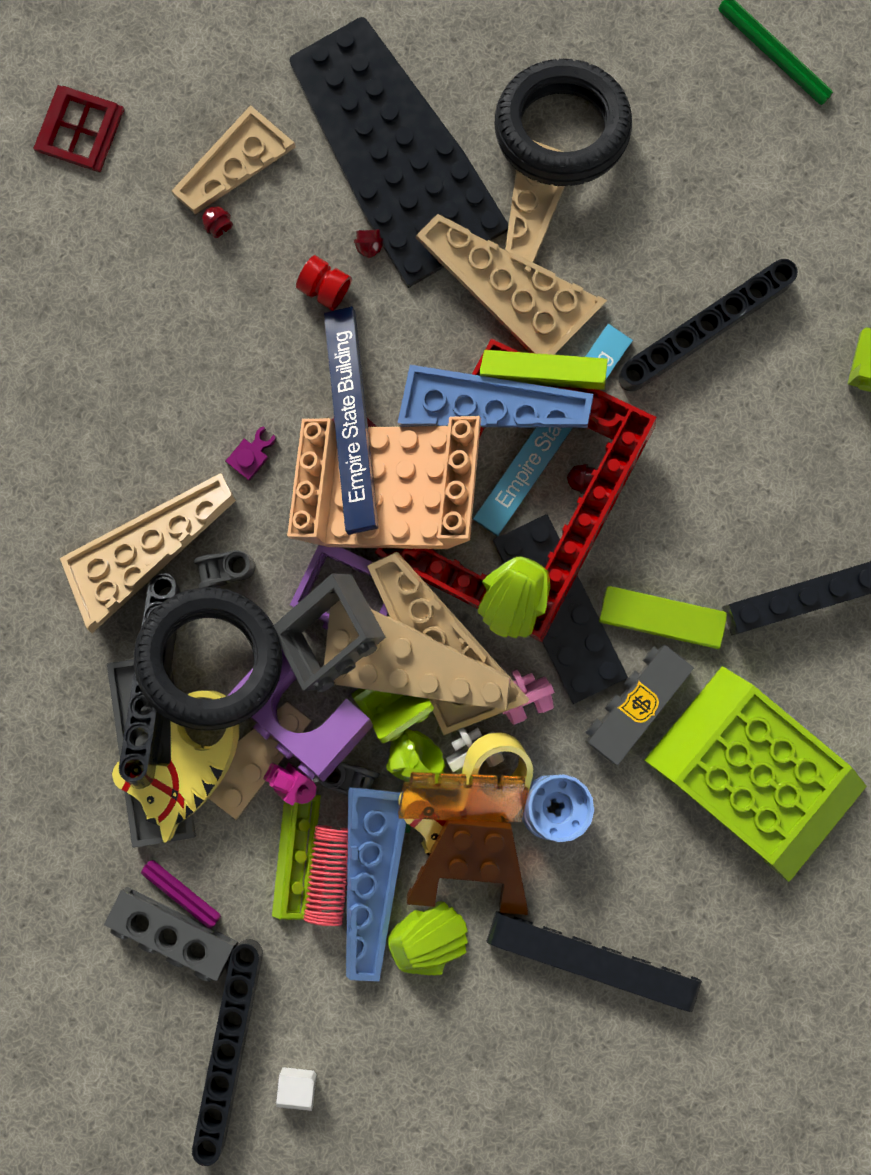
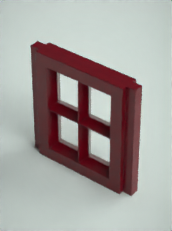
[33,85,125,173]

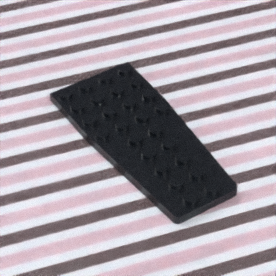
[289,17,509,288]

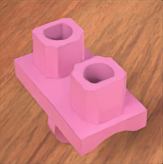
[503,670,555,725]

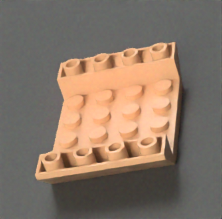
[287,416,481,549]

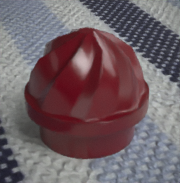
[202,206,233,238]
[354,229,383,258]
[567,464,596,494]

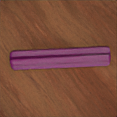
[141,860,221,929]

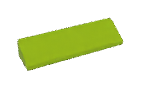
[480,350,608,390]
[599,586,727,649]
[272,795,321,920]

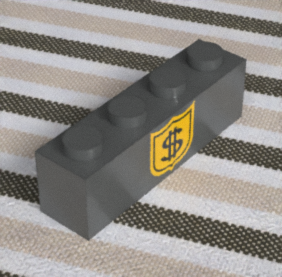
[585,645,694,766]

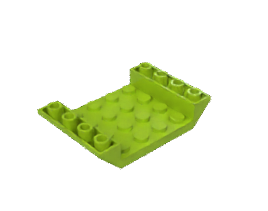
[644,666,867,882]

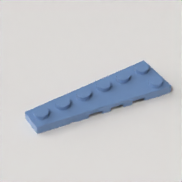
[398,365,593,428]
[346,787,406,982]

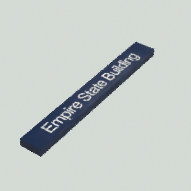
[324,306,379,535]

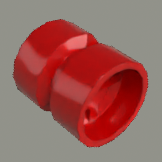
[296,255,352,311]

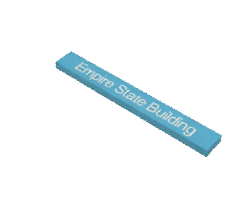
[473,324,633,536]

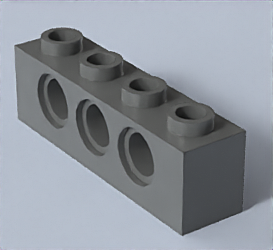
[104,887,238,982]

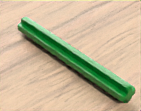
[718,0,833,105]

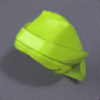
[477,557,550,639]
[386,729,459,789]
[387,901,468,976]

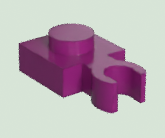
[225,426,276,481]

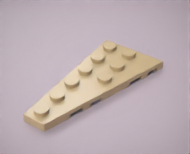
[416,214,607,355]
[60,473,236,633]
[367,552,530,735]
[324,600,511,710]

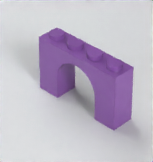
[227,650,373,782]

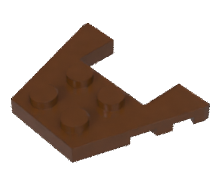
[407,817,528,915]

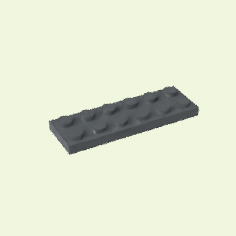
[107,659,196,848]

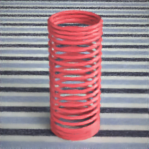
[303,825,348,926]

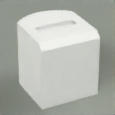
[276,1067,317,1111]

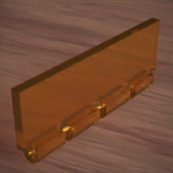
[398,772,529,822]

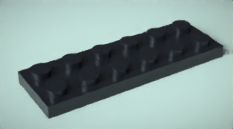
[493,514,628,704]

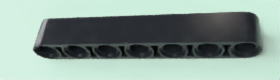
[618,259,798,392]
[119,573,181,789]
[486,911,702,1012]
[192,939,263,1166]

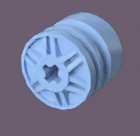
[519,774,594,842]

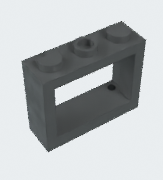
[274,573,386,692]

